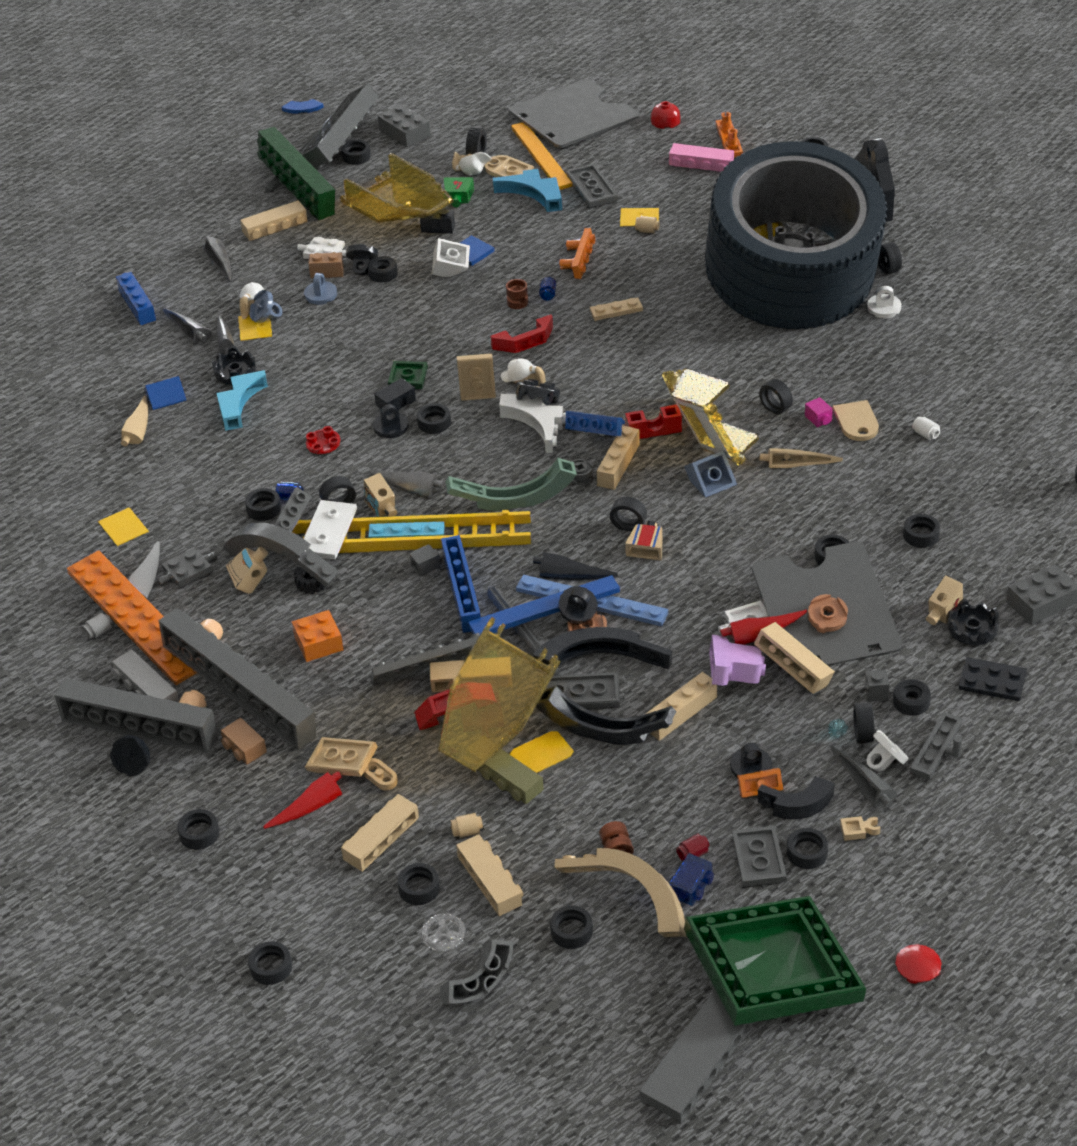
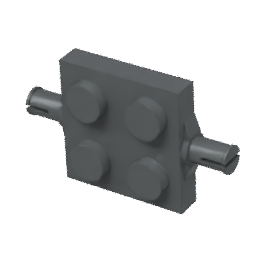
[157,548,217,588]

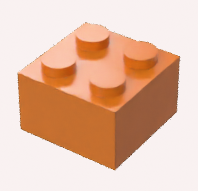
[292,610,344,662]

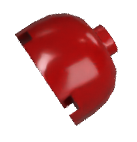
[651,101,681,129]

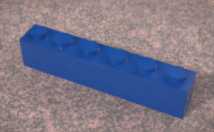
[441,535,481,633]

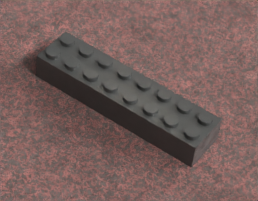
[301,83,378,170]
[54,678,218,754]

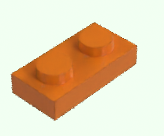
[737,768,783,798]

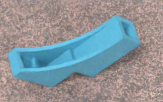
[217,370,268,431]

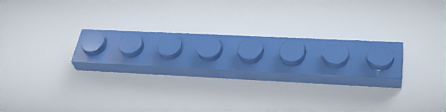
[516,575,668,626]

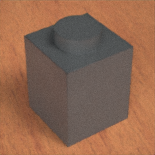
[409,544,441,576]
[864,670,890,702]

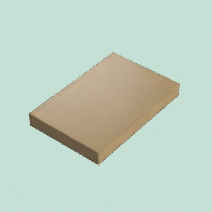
[457,354,496,401]
[305,737,378,777]

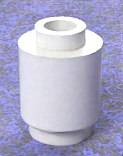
[912,417,940,440]

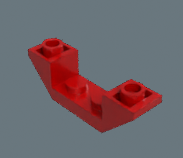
[490,314,553,353]
[414,683,497,730]

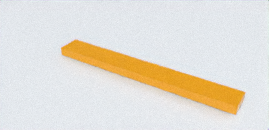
[511,123,573,190]

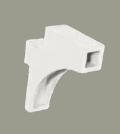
[499,394,566,453]

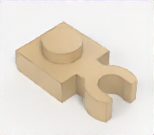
[840,816,880,841]

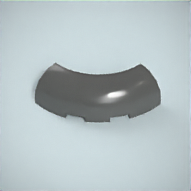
[440,939,513,1005]

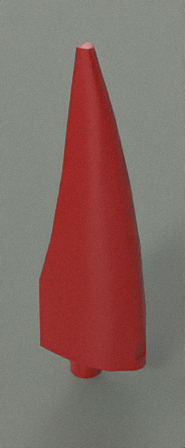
[720,610,807,645]
[263,771,343,829]

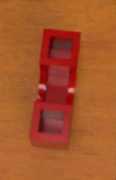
[625,404,682,439]

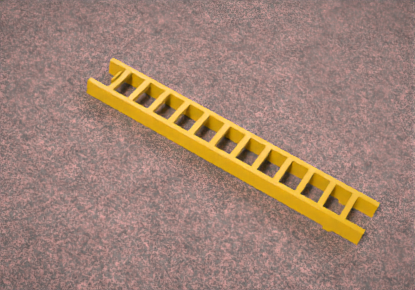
[292,510,531,553]

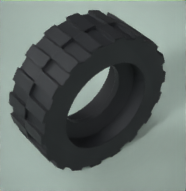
[465,127,487,155]

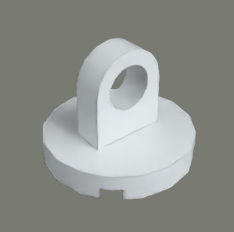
[867,286,901,318]
[867,730,908,772]

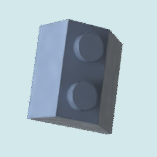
[684,450,737,498]

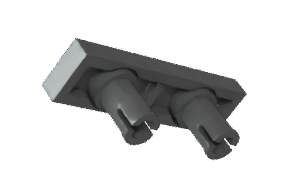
[272,487,312,554]

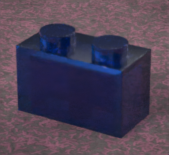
[669,853,714,906]

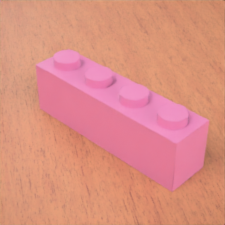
[669,143,734,172]

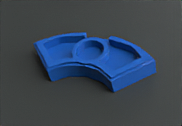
[282,99,324,114]

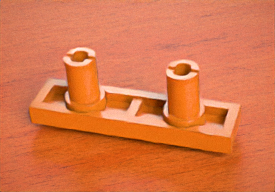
[716,112,743,158]
[559,228,595,279]

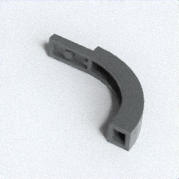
[223,523,339,587]

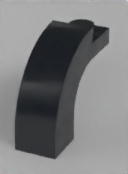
[758,776,835,819]

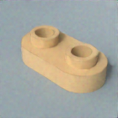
[363,758,398,790]

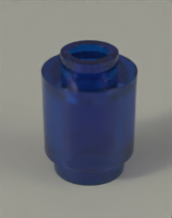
[539,277,557,301]
[276,482,304,500]

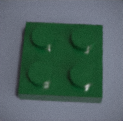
[388,361,428,389]

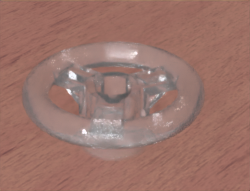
[421,913,466,951]

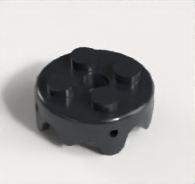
[212,346,256,384]
[516,379,560,405]
[948,599,999,645]

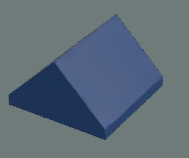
[144,376,187,410]

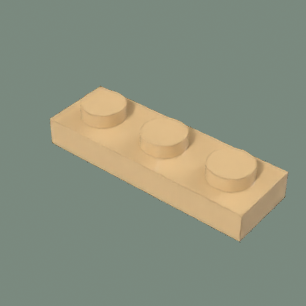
[590,297,643,321]

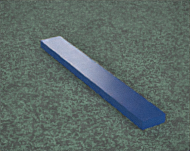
[468,575,620,635]

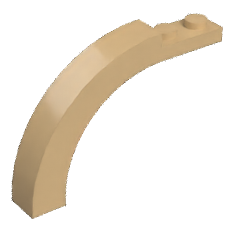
[555,848,686,937]

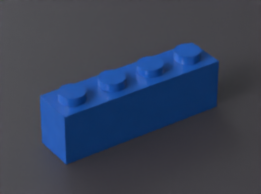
[116,272,156,325]

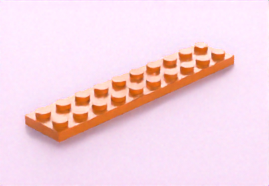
[67,550,196,685]

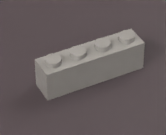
[112,650,179,702]

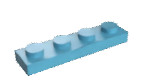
[369,522,445,538]

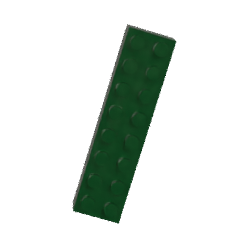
[257,127,335,221]

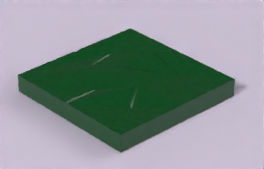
[684,896,866,1026]

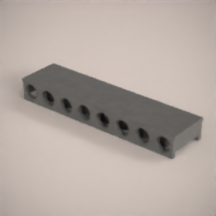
[639,990,755,1124]

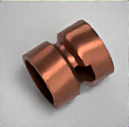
[506,279,528,309]
[599,821,634,855]

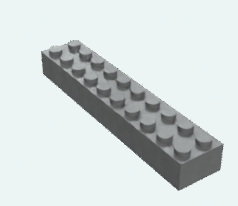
[158,608,316,751]

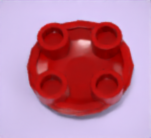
[306,426,341,454]
[895,944,942,984]

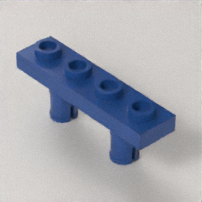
[565,411,625,436]

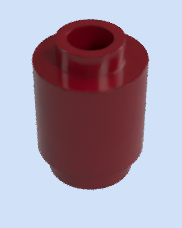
[676,833,710,863]

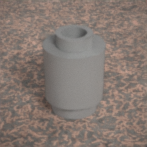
[82,613,113,639]

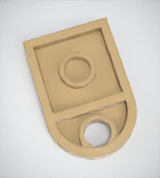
[485,155,534,177]
[833,400,879,441]

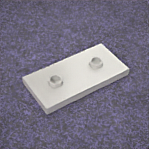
[304,500,357,560]

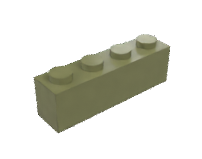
[465,736,544,804]

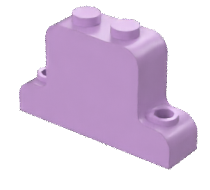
[709,635,766,686]

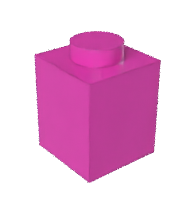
[805,397,833,427]

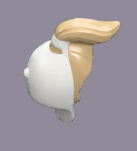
[452,152,492,176]
[239,282,264,319]
[501,359,546,383]

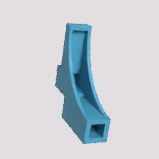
[493,169,562,212]

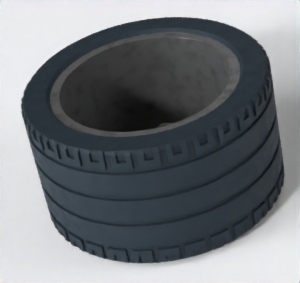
[705,141,887,329]

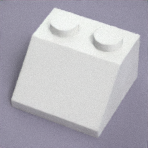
[432,238,470,277]

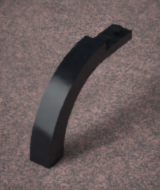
[532,627,673,676]
[535,686,676,745]

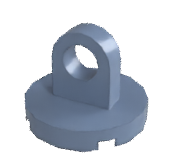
[304,273,337,305]
[250,290,282,323]

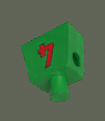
[444,177,474,208]

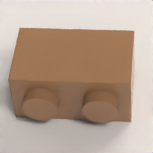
[309,252,344,278]
[221,718,267,765]

